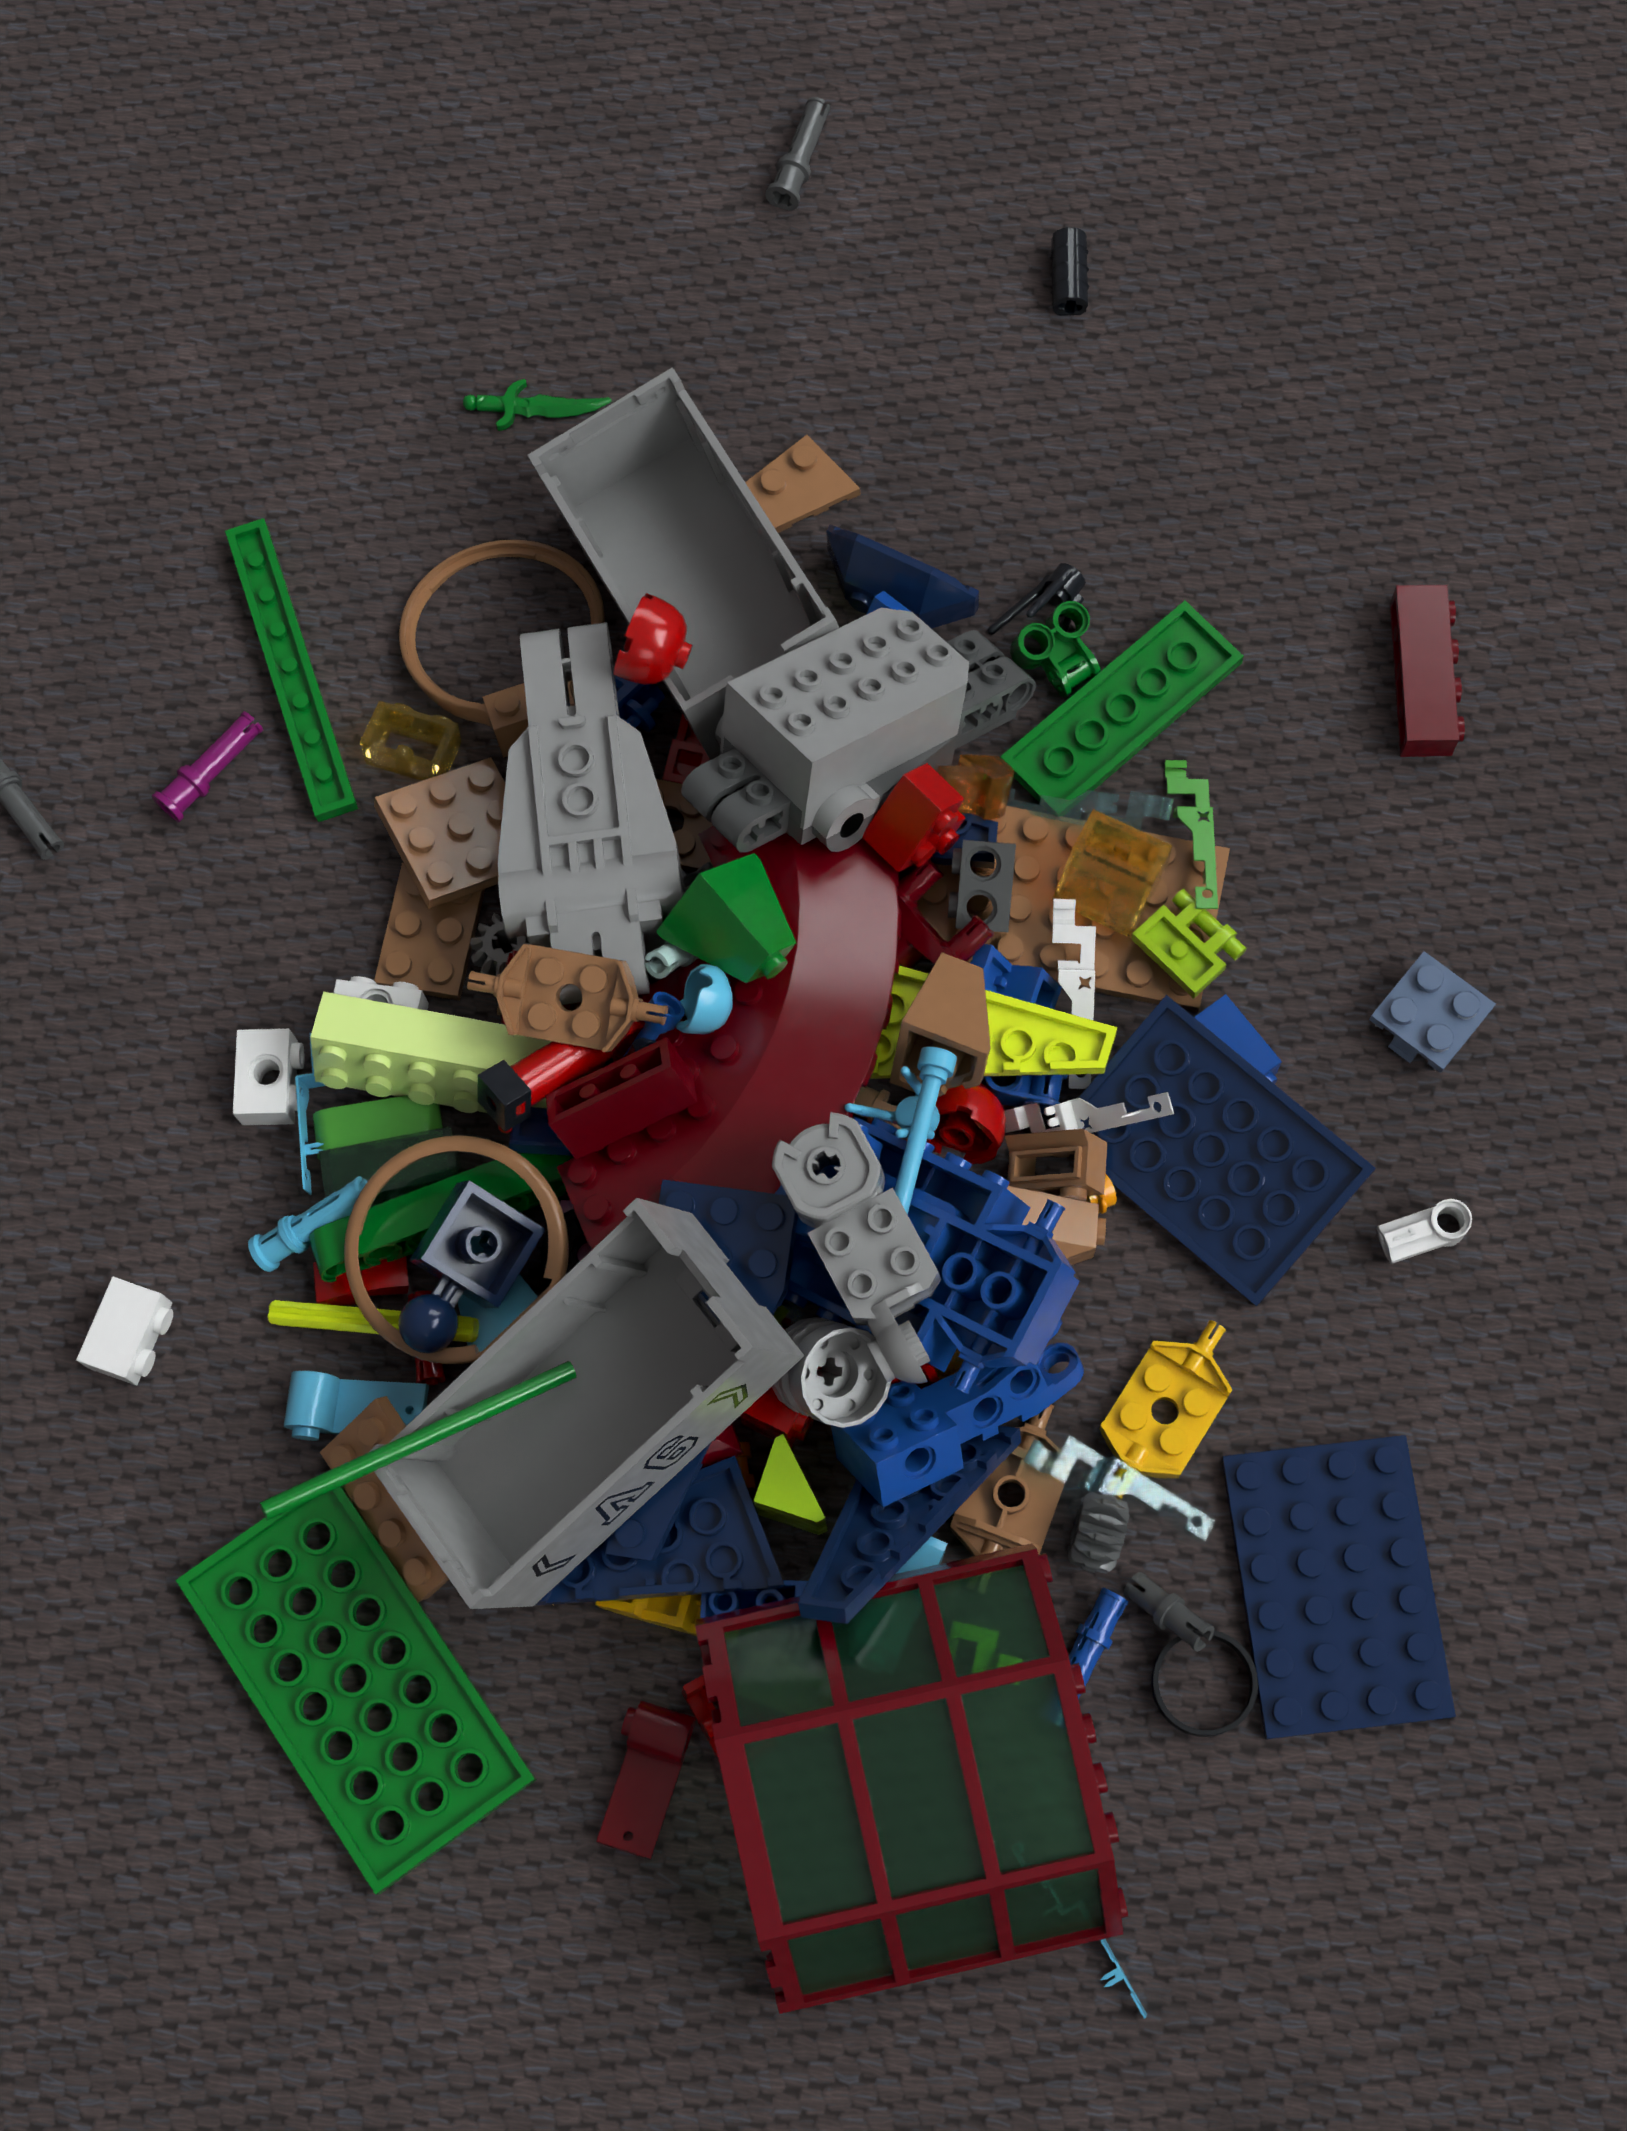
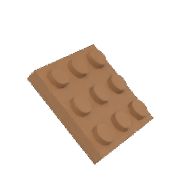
[374,757,505,909]

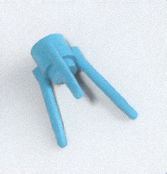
[844,1066,940,1140]

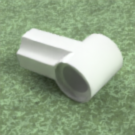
[1376,1199,1472,1264]

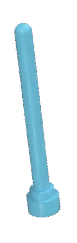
[894,1046,957,1215]

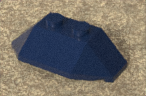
[826,524,979,629]

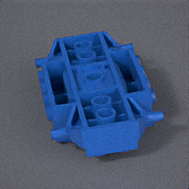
[785,1117,1080,1394]

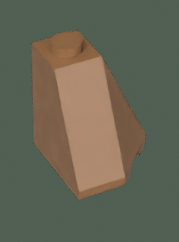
[889,953,990,1097]
[1007,1186,1106,1265]

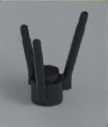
[988,563,1086,635]

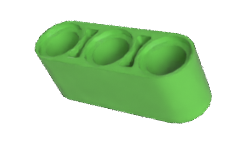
[313,1095,444,1161]

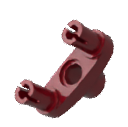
[897,859,995,969]

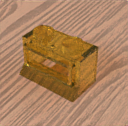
[360,701,462,781]

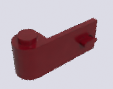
[596,1700,696,1860]

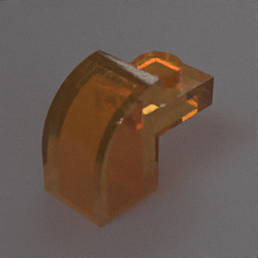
[937,755,1014,820]

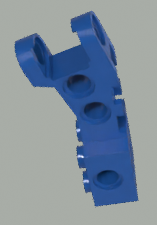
[831,1318,1084,1507]

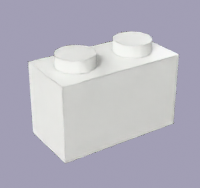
[76,1277,173,1386]

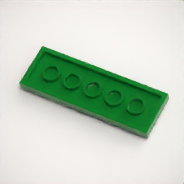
[1000,600,1244,818]

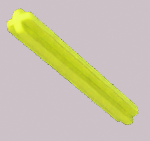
[267,1300,479,1342]

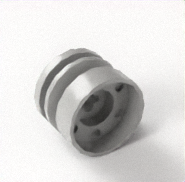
[772,1317,891,1428]

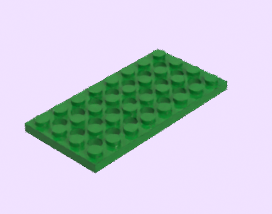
[176,1486,537,1895]

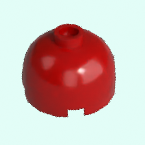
[614,593,693,685]
[926,1083,1006,1164]

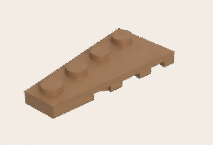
[745,435,860,533]

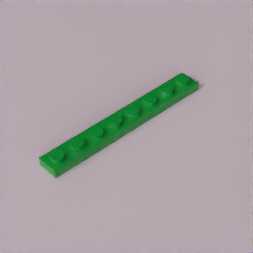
[225,518,358,822]

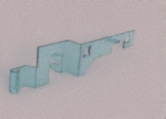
[990,785,1174,836]
[1024,1435,1215,1541]

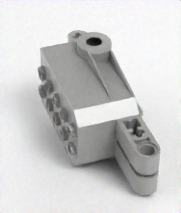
[497,622,684,1005]

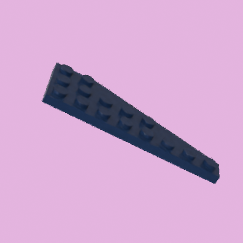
[605,1179,798,1561]

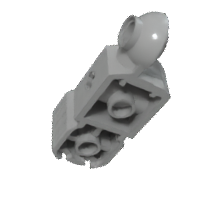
[772,1112,941,1383]

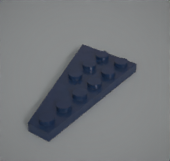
[798,1426,1021,1624]
[534,1456,786,1606]

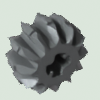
[1067,1491,1130,1574]

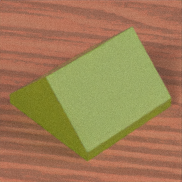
[753,1434,827,1535]

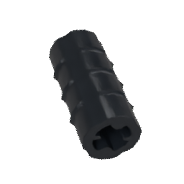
[1050,227,1090,316]

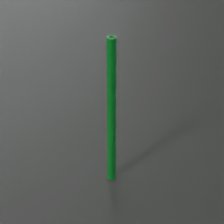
[259,1361,577,1521]

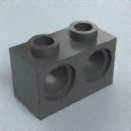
[948,839,1016,933]

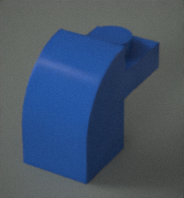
[970,944,1062,1009]

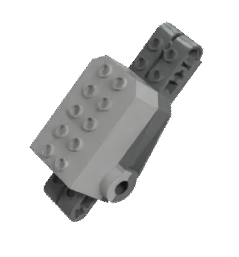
[681,607,1036,853]

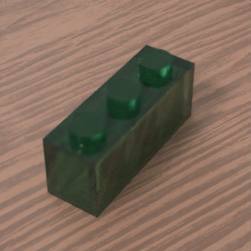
[319,1126,462,1205]

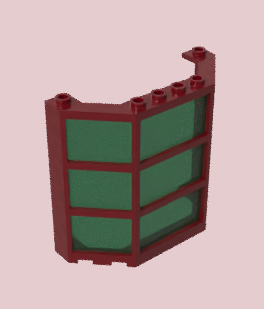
[695,1543,1128,2014]

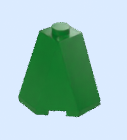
[656,853,796,983]

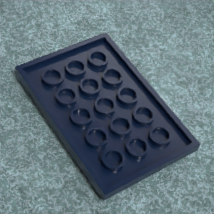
[1053,995,1376,1306]
[1221,1435,1456,1740]

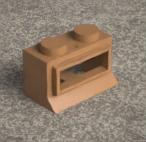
[1005,1129,1107,1201]

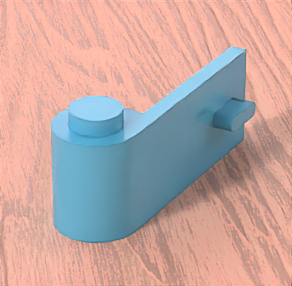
[284,1371,429,1441]

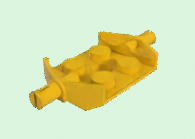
[1099,1320,1232,1500]

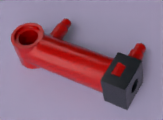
[477,1022,643,1133]

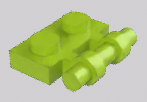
[1131,889,1247,999]

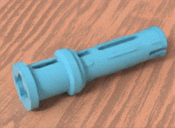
[248,1176,375,1272]

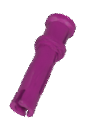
[151,711,263,822]

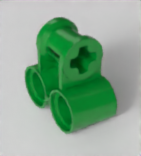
[1010,601,1101,698]

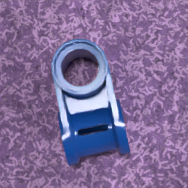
[981,1075,1068,1115]

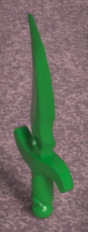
[463,379,612,431]

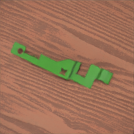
[1165,760,1218,909]

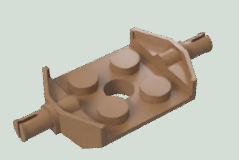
[467,944,668,1052]
[950,1404,1072,1597]

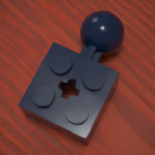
[398,1180,546,1353]

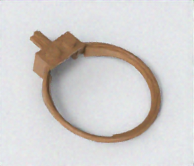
[399,540,605,758]
[344,1135,569,1364]

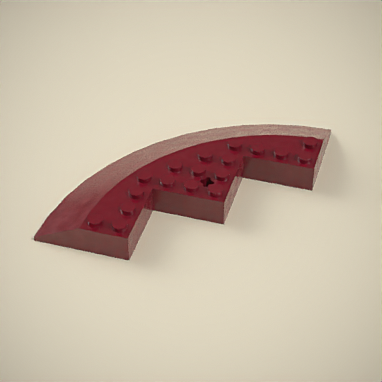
[557,826,902,1250]

